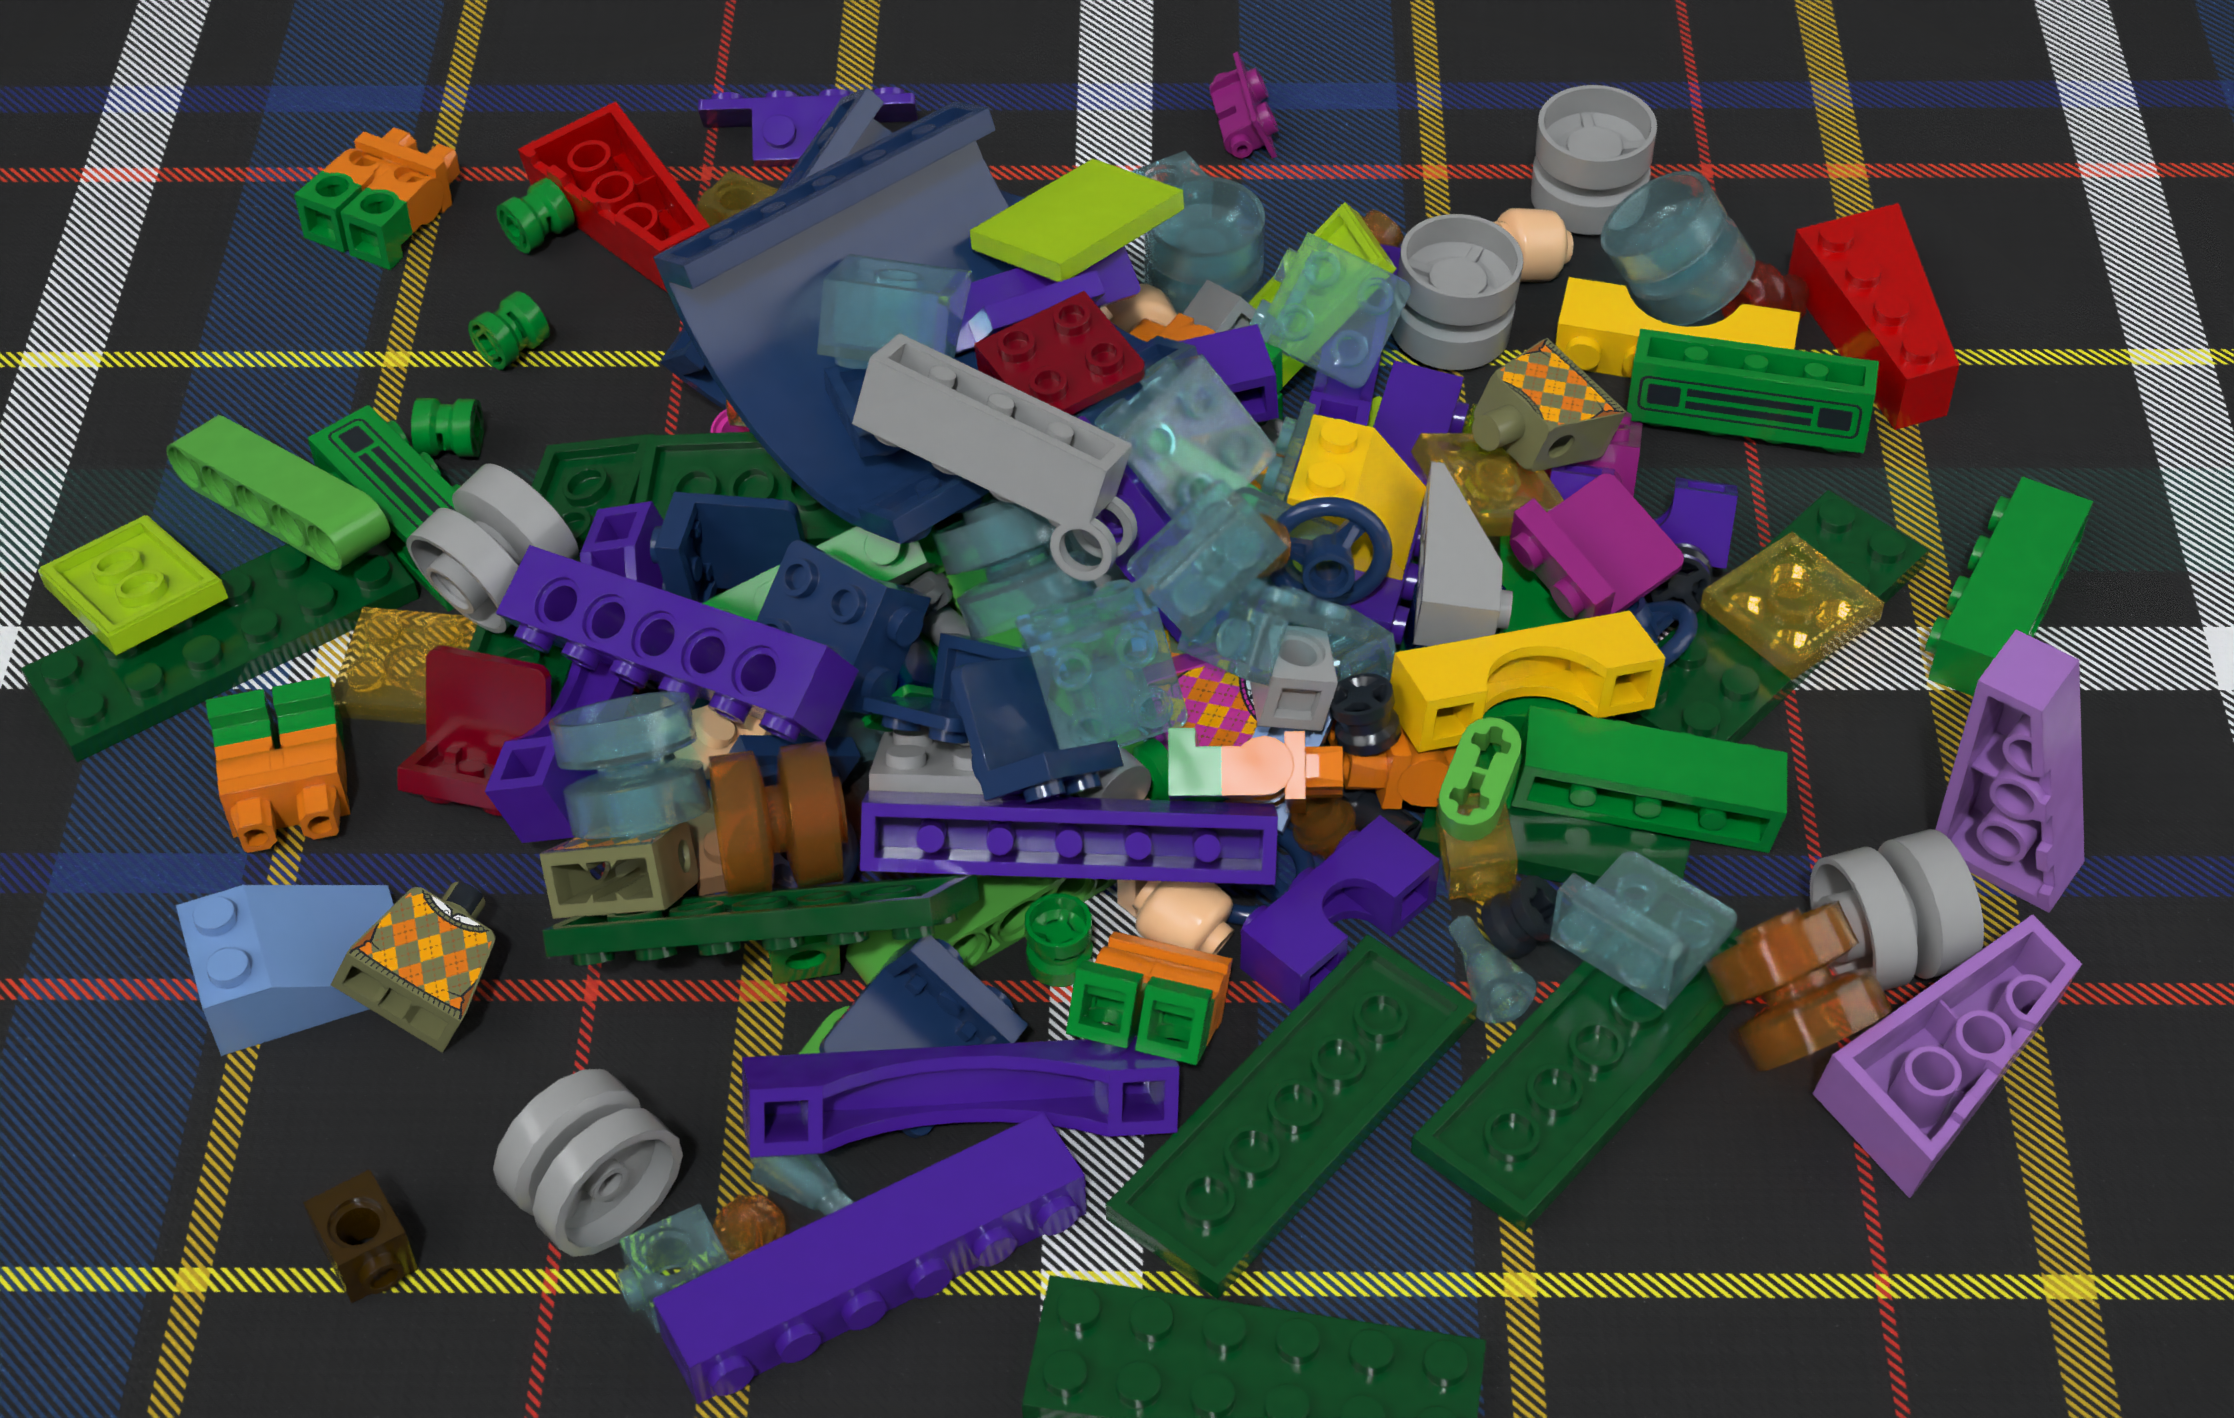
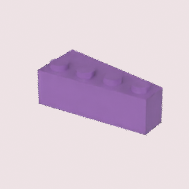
[1935,630,2085,913]
[1813,914,2082,1198]

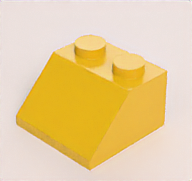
[1285,414,1426,581]

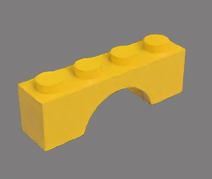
[1555,277,1800,378]
[1390,611,1666,753]

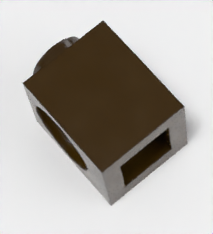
[303,1169,418,1304]

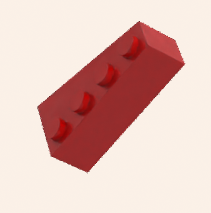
[517,101,710,293]
[1787,203,1960,430]

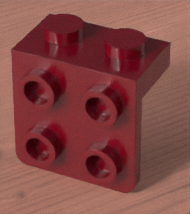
[974,291,1145,415]
[397,645,551,816]

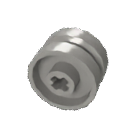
[493,1069,683,1257]

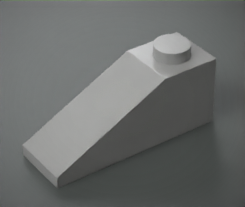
[1413,461,1513,646]

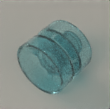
[1601,171,1755,326]
[1144,176,1265,314]
[932,498,1099,639]
[549,691,711,839]

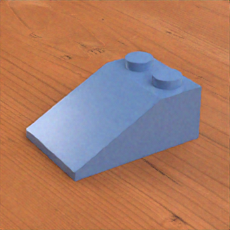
[176,885,394,1056]

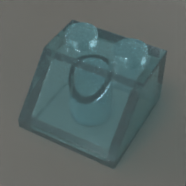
[817,254,972,369]

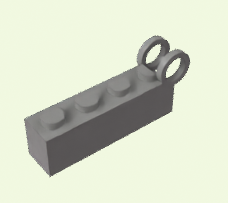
[852,333,1137,581]

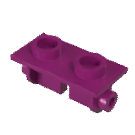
[1209,51,1279,159]

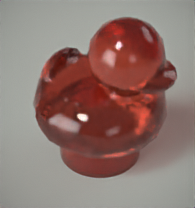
[1721,260,1810,320]

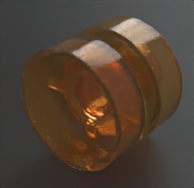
[708,741,848,898]
[1704,900,1892,1072]

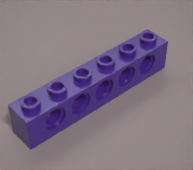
[496,545,859,743]

